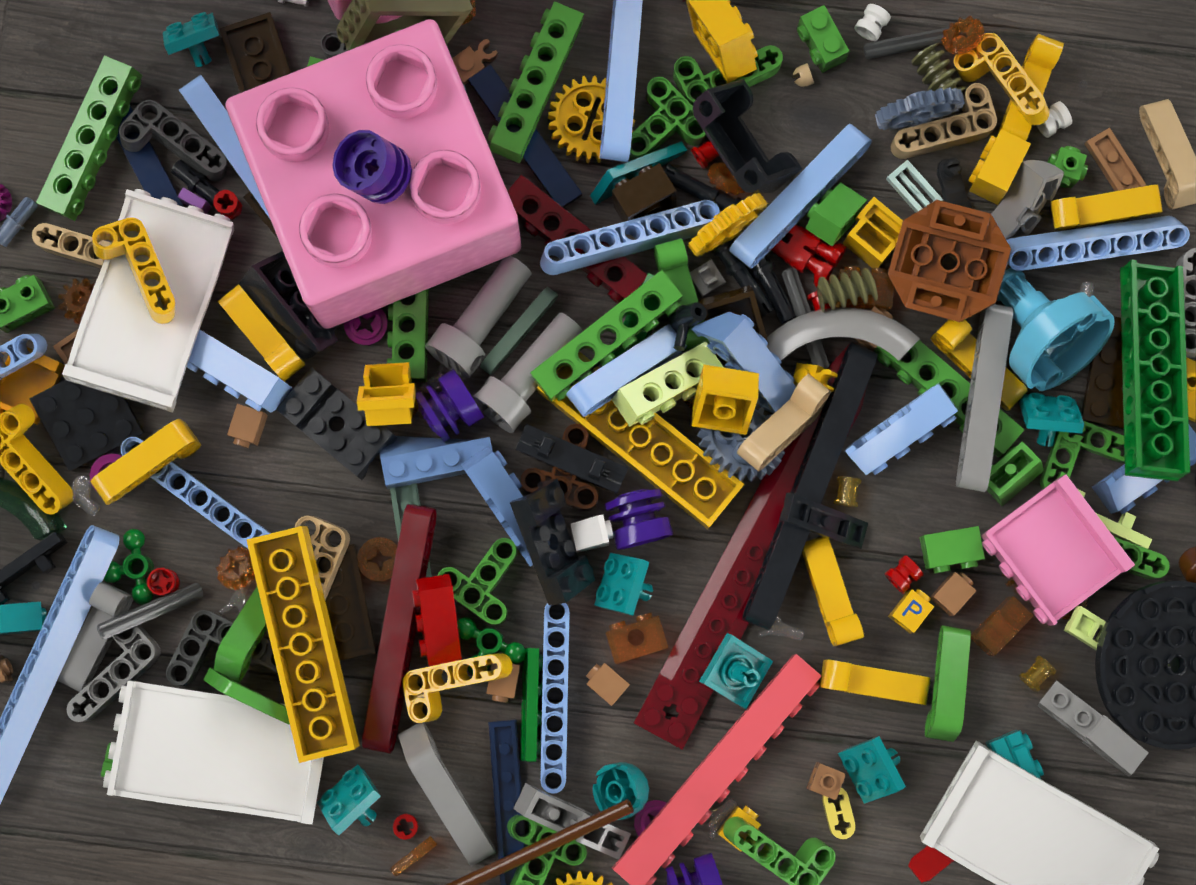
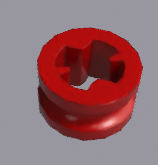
[393,814,418,840]

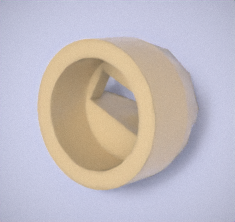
[793,63,814,87]

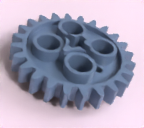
[875,87,965,131]
[697,407,785,482]

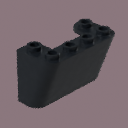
[693,79,802,193]

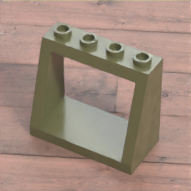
[337,0,473,51]

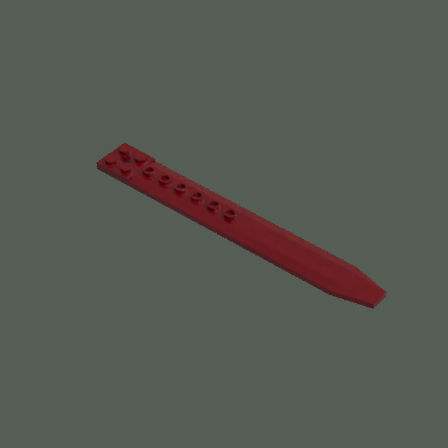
[633,345,867,750]

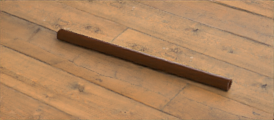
[446,799,634,885]

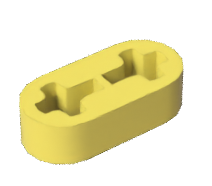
[822,788,855,839]

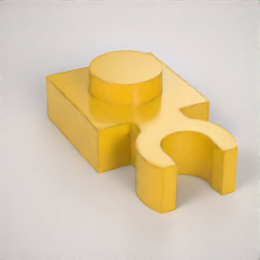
[793,363,838,392]

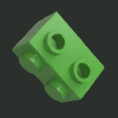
[797,5,850,73]
[805,182,867,246]
[0,275,55,333]
[987,441,1044,506]
[920,526,985,574]

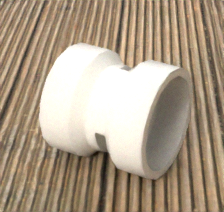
[854,4,891,42]
[1037,101,1072,138]

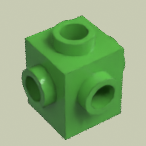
[1047,146,1088,188]

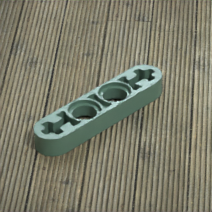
[480,287,559,376]

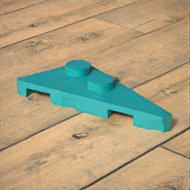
[590,141,687,205]

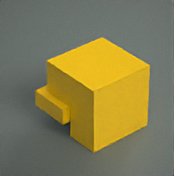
[843,197,903,271]
[357,362,416,426]

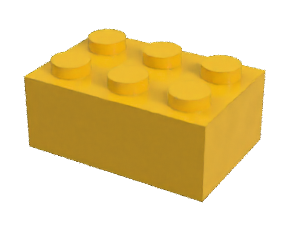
[686,0,758,83]

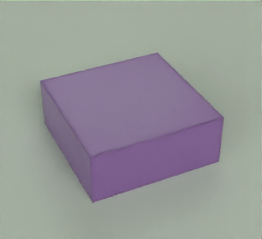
[177,188,211,214]

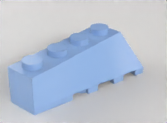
[187,329,293,413]
[845,382,958,475]

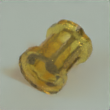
[833,476,862,507]
[1019,656,1056,693]

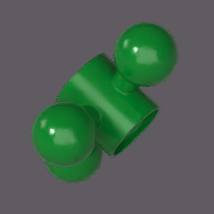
[103,529,154,605]
[457,617,526,676]

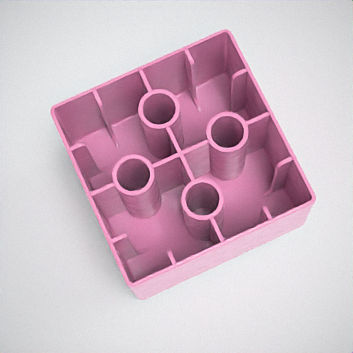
[225,19,521,329]

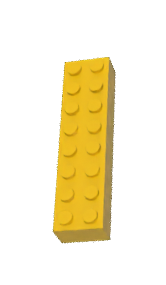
[537,352,744,530]
[247,526,360,763]

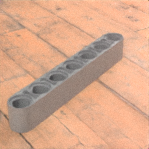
[956,304,1013,492]

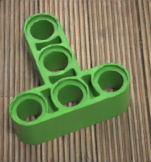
[629,77,707,160]
[437,538,518,625]
[507,814,587,885]

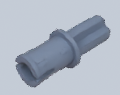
[0,197,38,247]

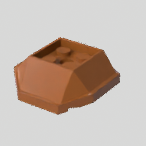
[888,200,1012,322]

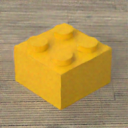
[968,129,1031,205]
[692,365,759,435]

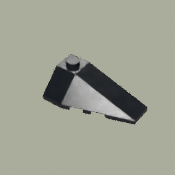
[239,251,338,353]

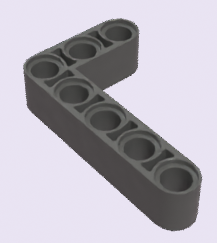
[166,610,277,686]

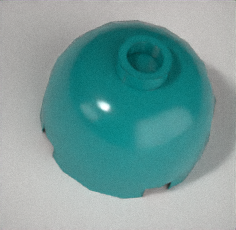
[592,762,650,821]

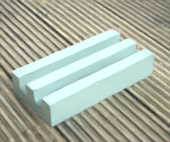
[886,160,943,213]

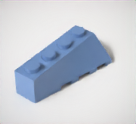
[692,312,796,414]
[1092,425,1196,514]
[380,436,493,489]
[461,446,550,567]

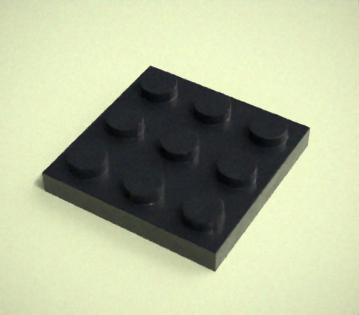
[29,380,144,471]

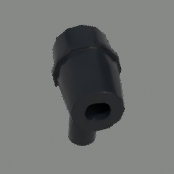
[669,302,707,351]

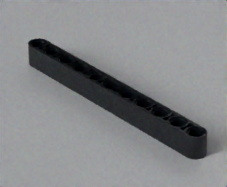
[742,342,878,631]

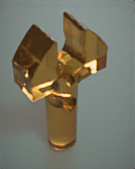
[390,836,437,876]

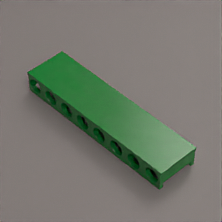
[1120,259,1190,481]

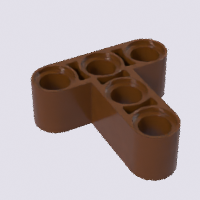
[521,424,598,511]

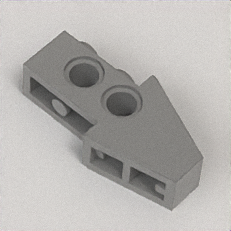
[1038,680,1148,777]
[513,783,631,859]

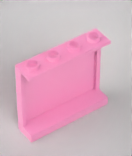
[981,474,1135,626]

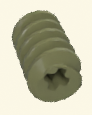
[911,43,967,93]
[817,268,878,312]

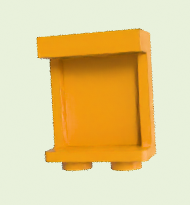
[0,339,65,425]

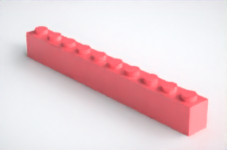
[612,654,821,885]

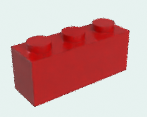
[412,574,462,666]

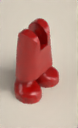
[771,225,847,288]

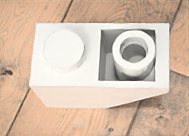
[571,515,613,552]

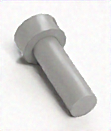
[425,256,532,378]
[472,313,583,433]

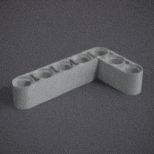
[398,723,496,867]

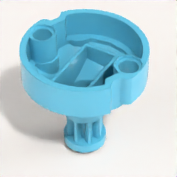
[997,268,1115,391]

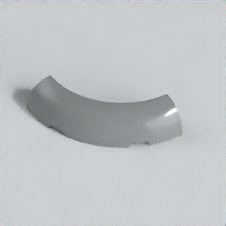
[942,160,1064,270]
[767,307,920,361]

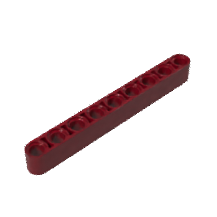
[362,504,437,754]

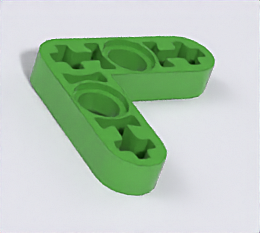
[1040,421,1125,489]
[203,667,290,724]

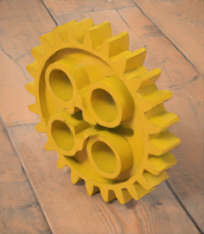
[548,76,635,163]
[688,193,768,257]

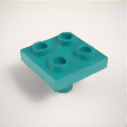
[163,12,219,67]
[1019,393,1084,447]
[594,553,653,616]
[699,633,773,709]
[838,736,906,804]
[317,764,381,835]

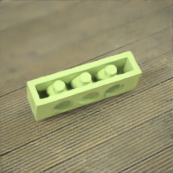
[611,342,724,427]

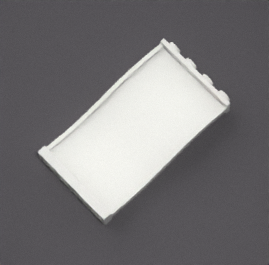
[62,189,234,412]
[103,680,324,824]
[920,741,1159,885]

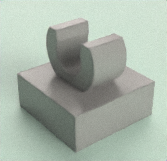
[690,259,726,298]

